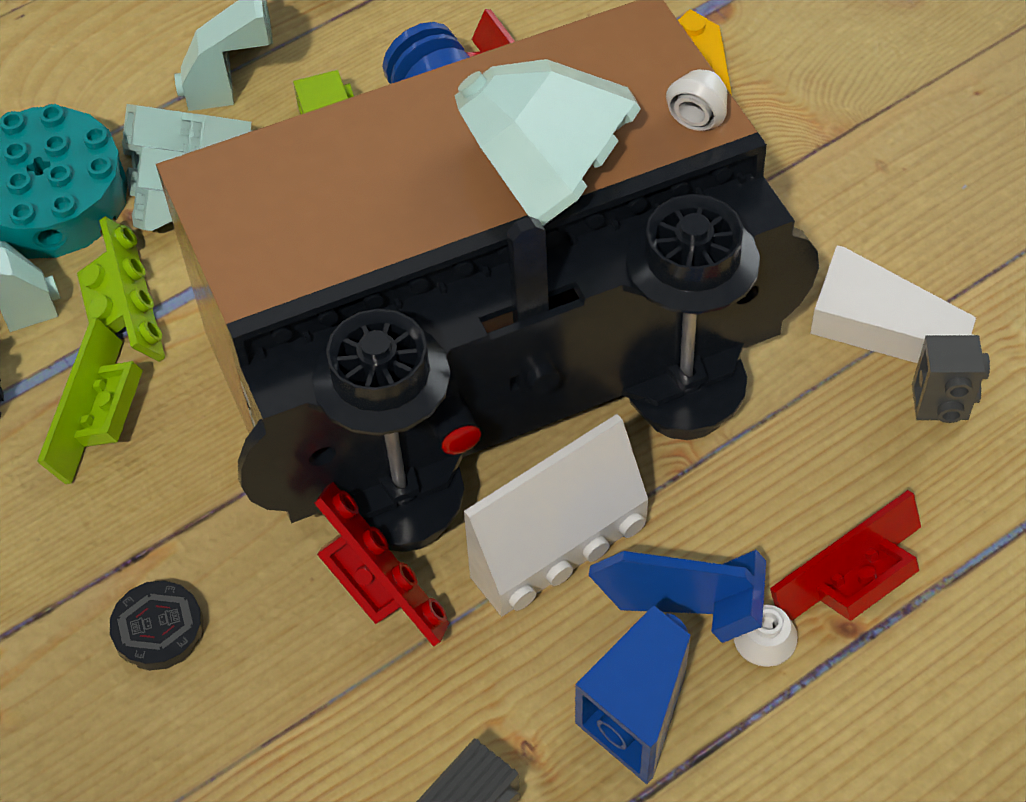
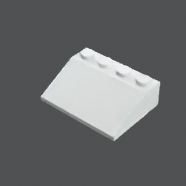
[464,414,648,617]

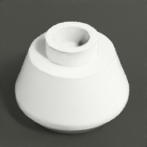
[666,69,728,131]
[734,605,798,667]

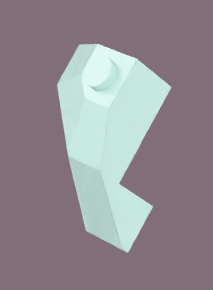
[174,0,273,111]
[454,59,641,226]
[122,104,253,231]
[0,241,61,332]

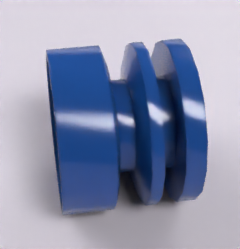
[382,22,470,84]

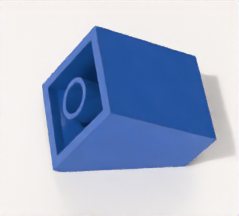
[575,605,691,784]

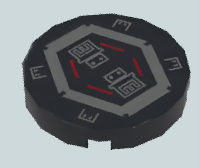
[110,580,203,671]

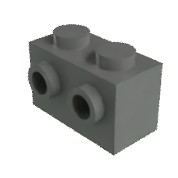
[912,335,990,423]

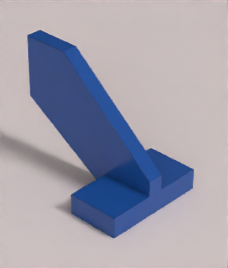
[588,550,766,643]

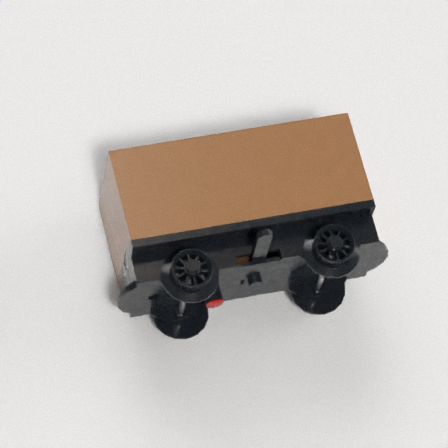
[156,0,819,552]

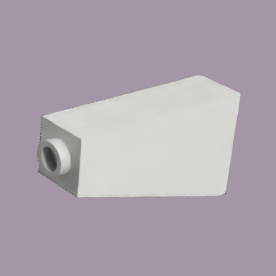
[810,245,976,363]

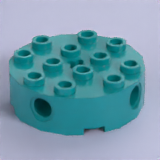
[0,104,128,259]

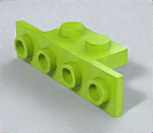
[77,216,165,362]
[37,318,143,484]

